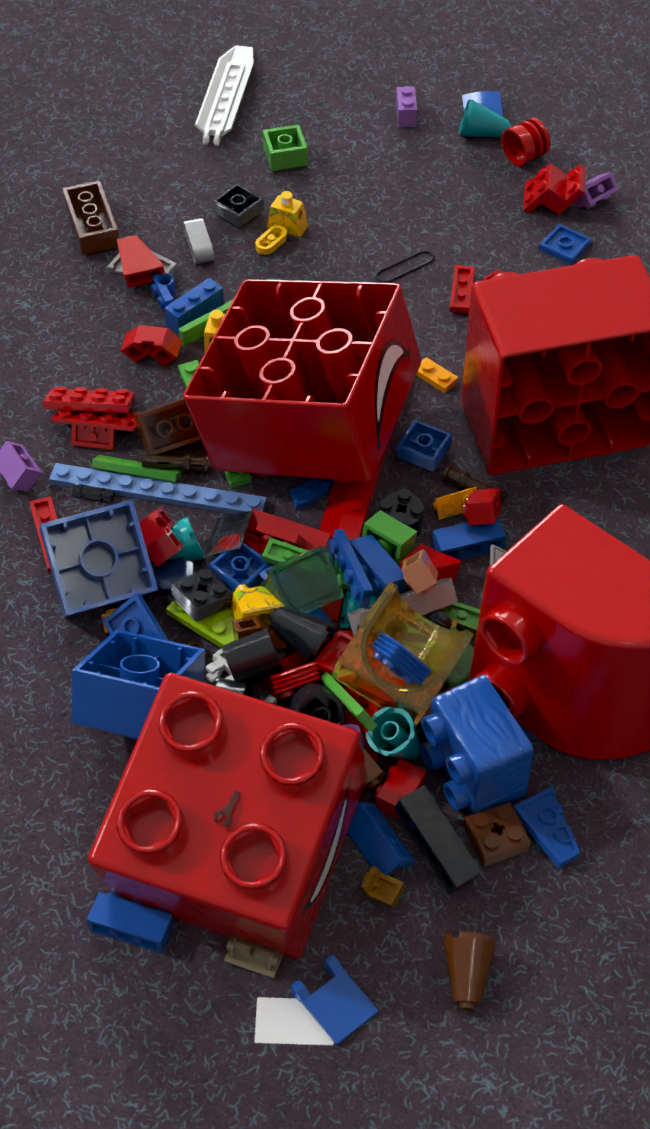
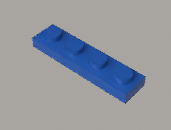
[329,529,373,608]

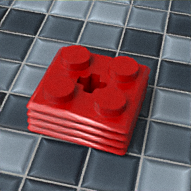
[264,662,321,699]

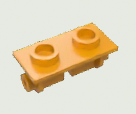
[432,487,477,520]

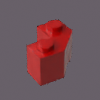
[120,325,182,366]
[139,506,183,567]

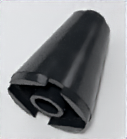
[268,606,337,663]

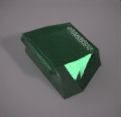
[259,546,344,614]

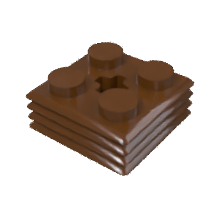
[464,802,531,866]

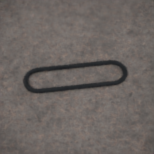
[375,250,435,283]

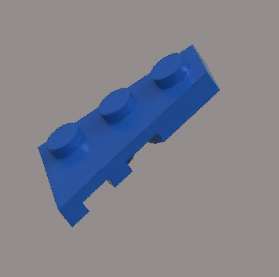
[514,786,580,869]

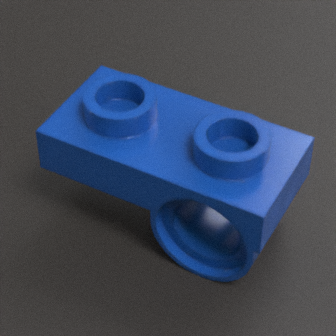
[151,273,175,309]

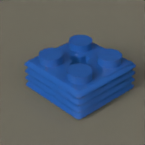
[396,420,453,471]
[209,541,271,592]
[370,632,432,686]

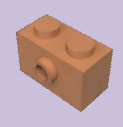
[401,549,438,594]

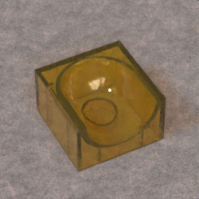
[331,581,474,726]

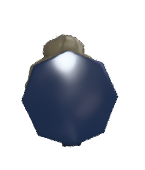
[153,557,197,603]

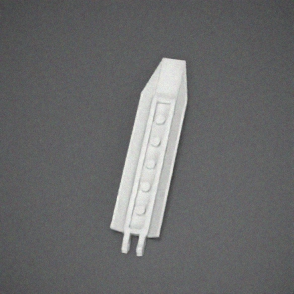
[195,46,254,146]

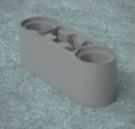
[183,218,215,264]

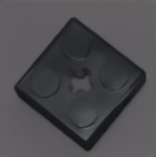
[212,184,265,228]
[170,569,233,622]

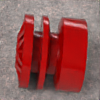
[501,117,551,166]

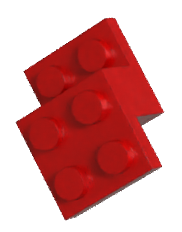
[523,163,586,215]

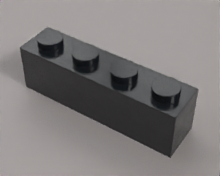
[394,785,482,895]

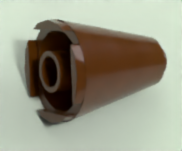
[443,932,497,1011]

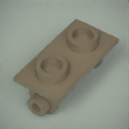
[224,938,283,979]

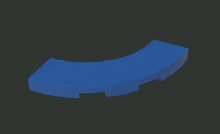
[289,478,334,510]

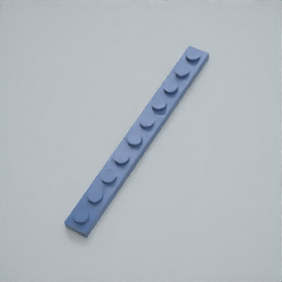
[49,463,267,515]

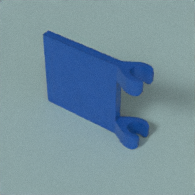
[291,955,379,1045]

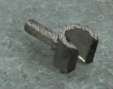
[213,791,241,827]

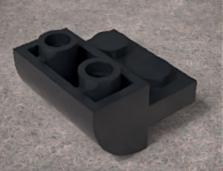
[221,629,284,684]

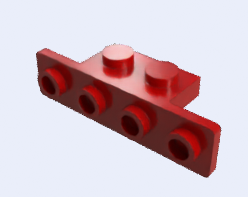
[247,509,331,555]

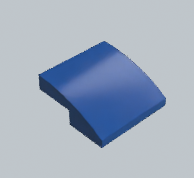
[462,91,504,117]

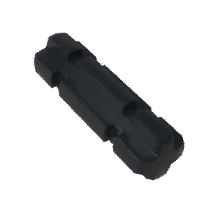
[71,484,115,502]

